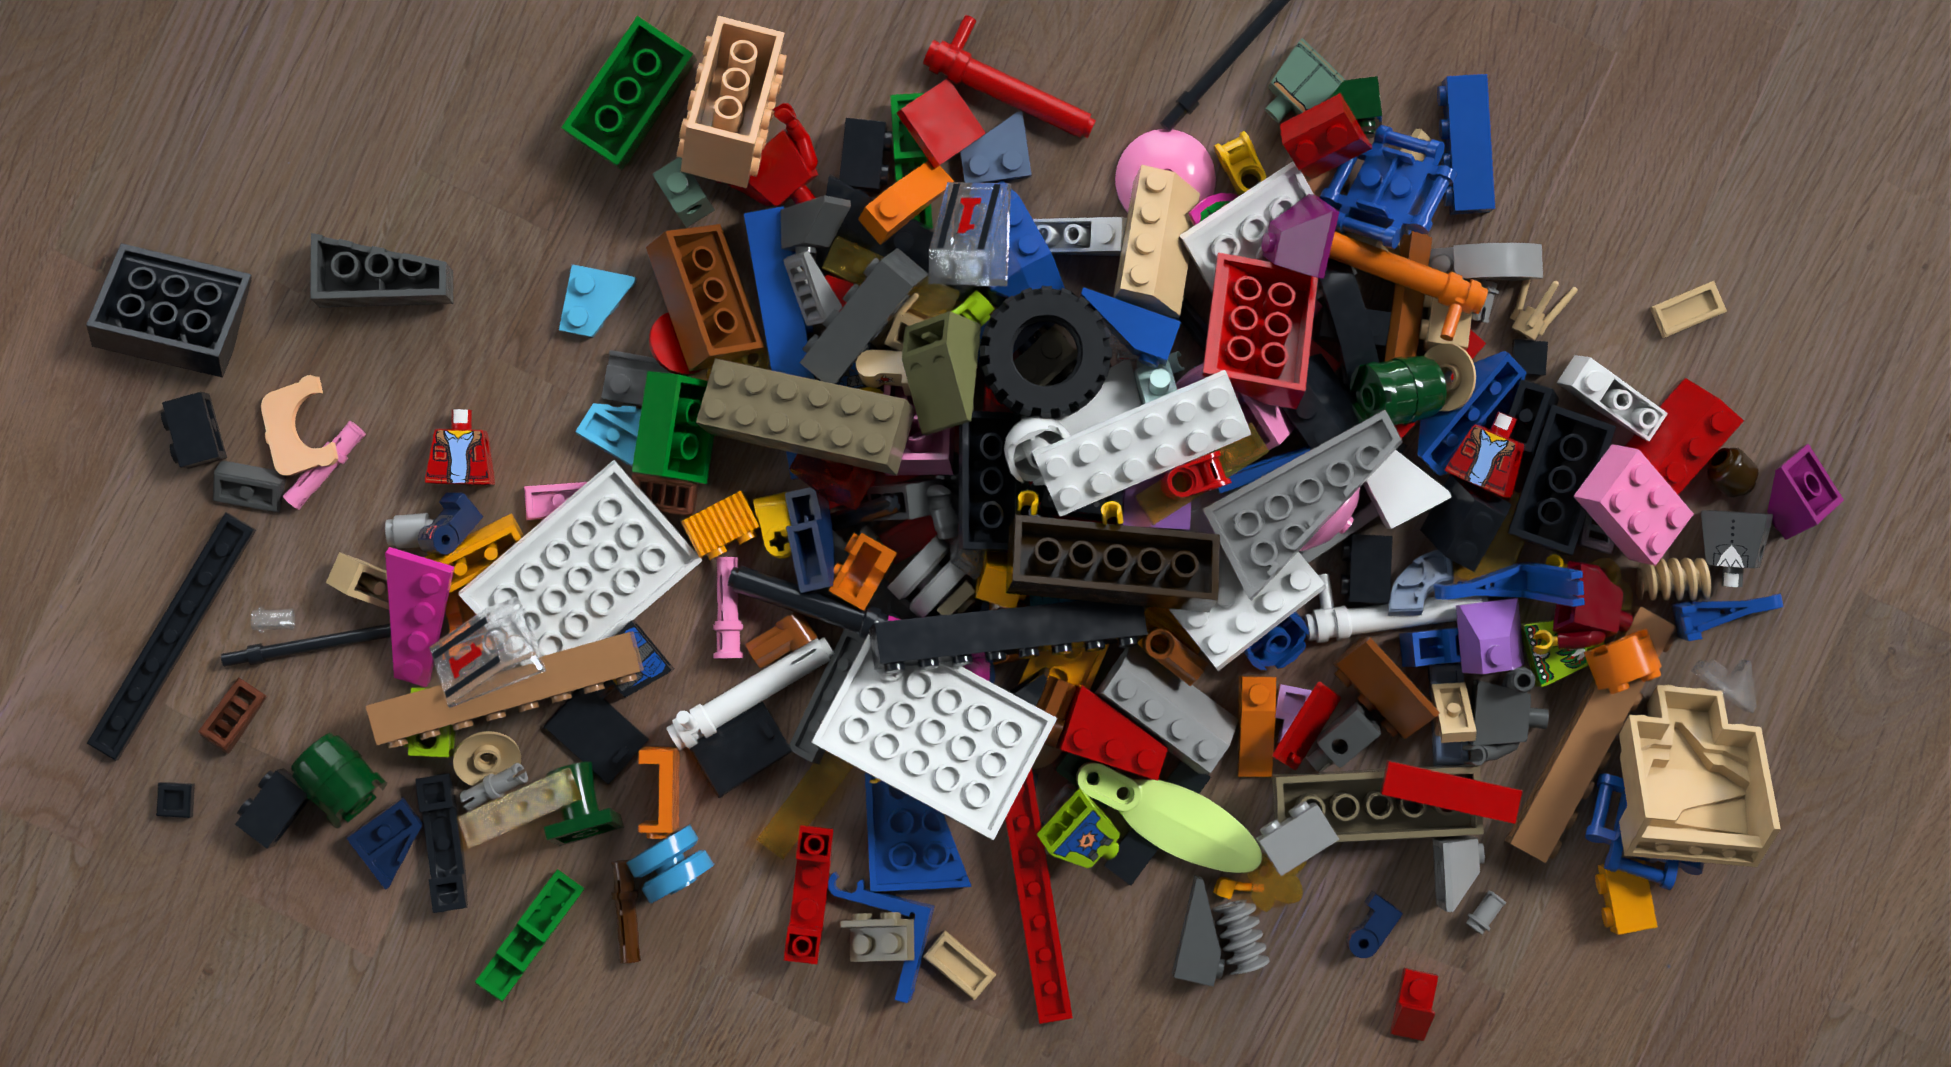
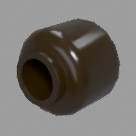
[1707,448,1759,497]

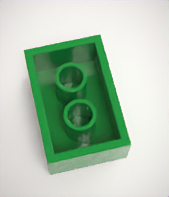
[632,371,714,484]

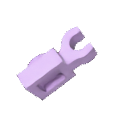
[1276,684,1312,743]

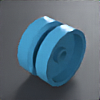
[626,824,714,904]

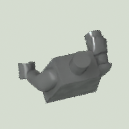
[854,478,959,541]
[1462,667,1549,766]

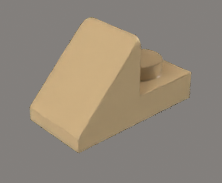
[1431,682,1477,743]

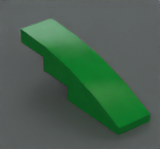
[890,93,933,229]
[475,869,585,1003]

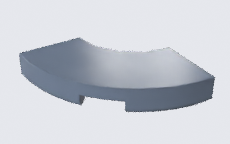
[1388,550,1454,616]

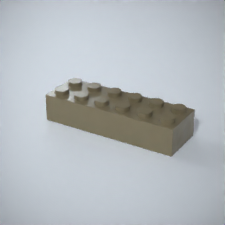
[696,358,915,475]
[1272,764,1484,842]

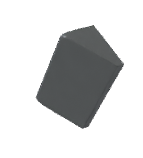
[213,461,286,513]

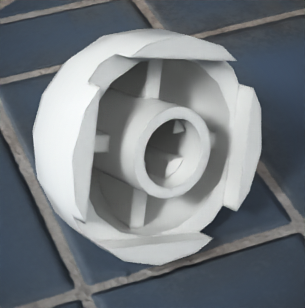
[1004,415,1070,485]

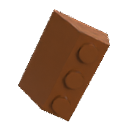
[1332,636,1440,739]

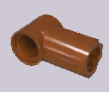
[745,612,818,668]
[1142,627,1208,686]
[1037,675,1077,748]

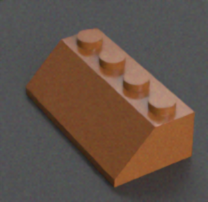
[646,224,764,371]

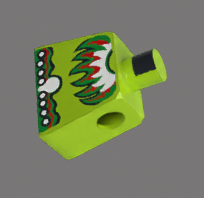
[1521,620,1604,687]

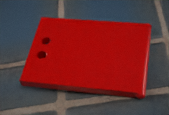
[1272,682,1341,771]

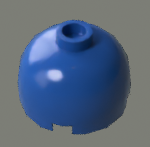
[1244,611,1309,670]

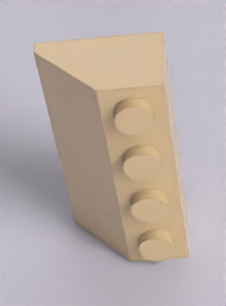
[1113,165,1200,318]

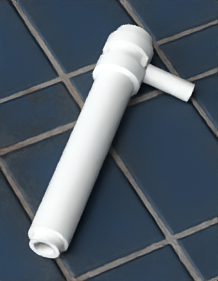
[1305,574,1488,643]
[666,637,834,750]

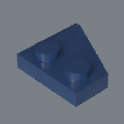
[346,797,423,890]

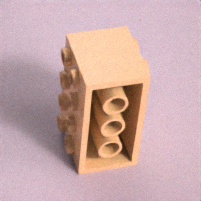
[676,16,787,188]

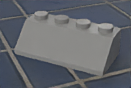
[1094,645,1238,774]

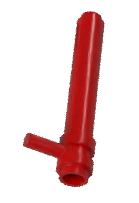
[923,15,1096,138]

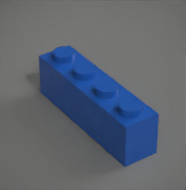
[1437,74,1495,215]

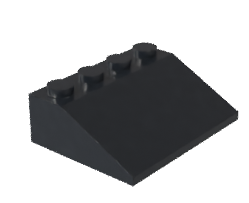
[86,243,252,378]

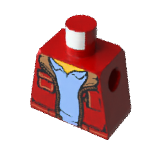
[425,409,495,485]
[1445,411,1524,498]

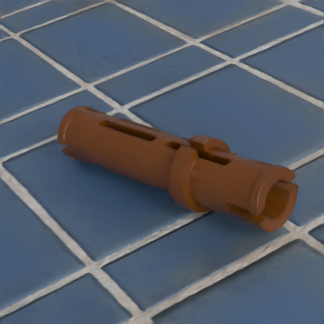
[611,860,641,964]

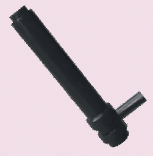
[728,566,901,640]

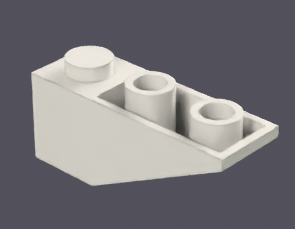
[1033,217,1127,256]
[1557,355,1668,441]

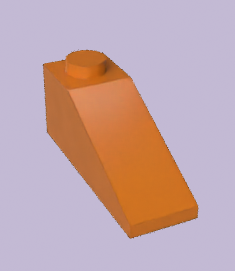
[858,160,955,245]
[1238,676,1276,777]

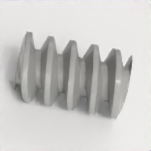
[1213,900,1270,975]

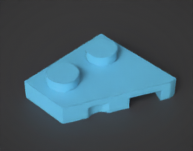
[559,264,637,338]
[575,403,642,467]

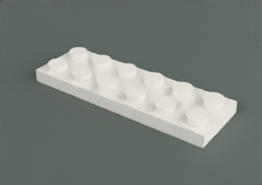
[1032,370,1252,517]

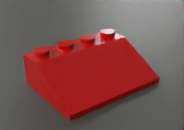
[1202,252,1318,409]

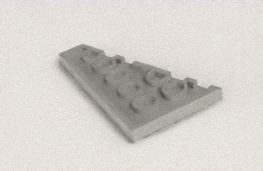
[1203,410,1403,601]

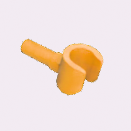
[1213,877,1263,899]

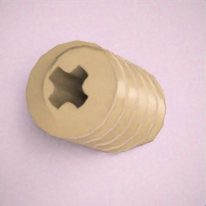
[1635,558,1711,600]

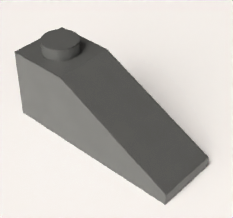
[1172,875,1225,987]

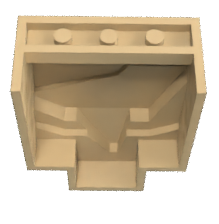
[1619,685,1781,867]

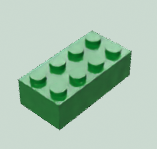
[561,16,697,171]

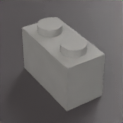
[1256,801,1339,876]

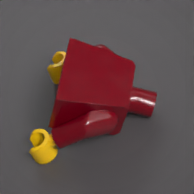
[1533,554,1633,655]

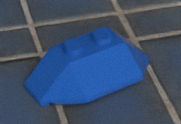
[959,180,1065,298]
[1418,351,1527,476]

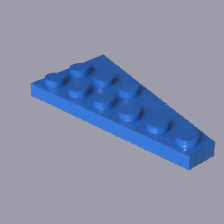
[865,772,972,892]

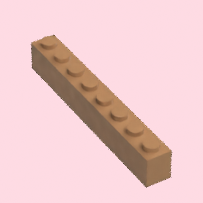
[1504,606,1676,863]
[366,631,644,749]

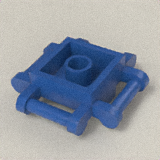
[1319,125,1457,249]
[1585,773,1704,890]

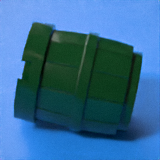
[1350,356,1447,425]
[291,733,387,828]

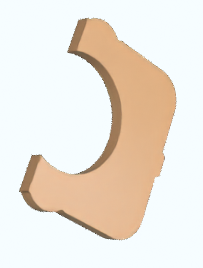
[261,375,339,476]

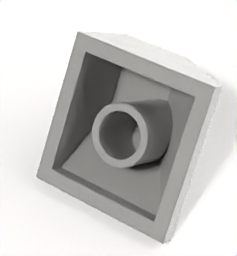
[1433,835,1485,912]

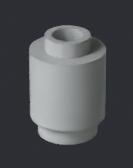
[385,513,435,549]

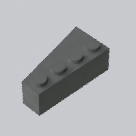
[310,233,454,308]
[800,248,929,384]

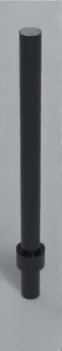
[1160,0,1290,132]
[221,624,391,667]

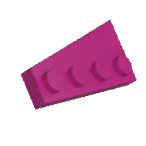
[385,547,455,687]

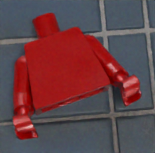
[714,103,818,207]

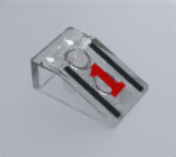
[928,182,1011,286]
[429,597,546,708]

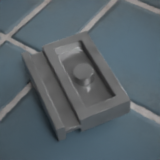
[601,350,673,406]

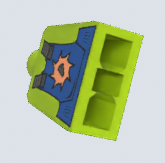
[1036,788,1120,868]

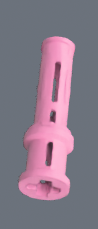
[713,557,744,659]

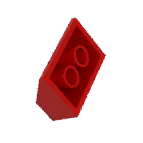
[1624,378,1744,495]

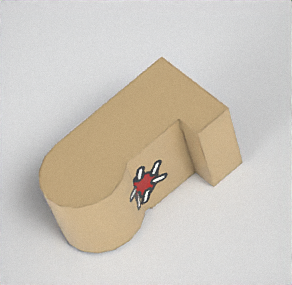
[856,350,912,396]

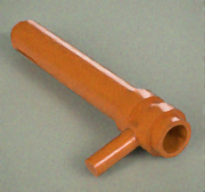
[1329,231,1488,341]

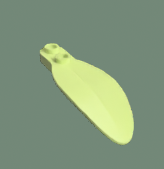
[1076,761,1262,873]

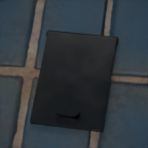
[544,688,649,784]
[690,701,793,798]

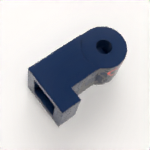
[418,493,483,555]
[1346,891,1403,958]

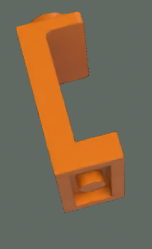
[638,746,680,839]

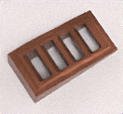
[632,473,699,516]
[198,677,267,754]

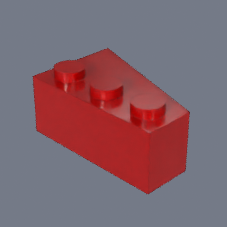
[1056,684,1168,781]

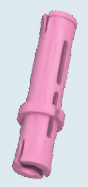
[283,421,366,510]

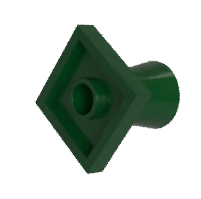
[544,762,624,846]

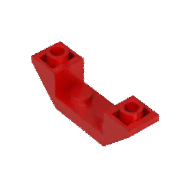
[783,825,834,964]

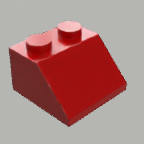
[1280,93,1372,179]

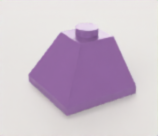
[1456,598,1524,674]

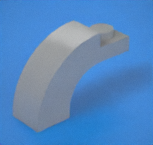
[1429,243,1543,281]

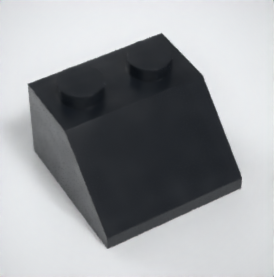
[1420,474,1512,572]

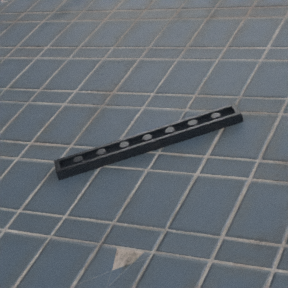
[87,512,256,761]

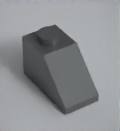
[781,195,851,257]

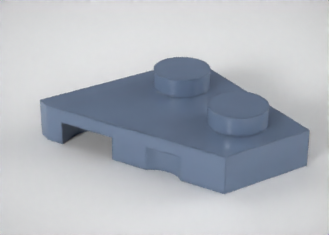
[960,111,1032,186]

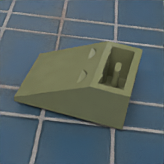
[902,311,981,435]

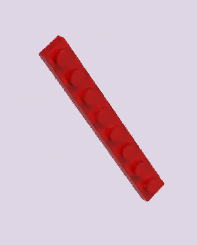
[1006,768,1073,1024]

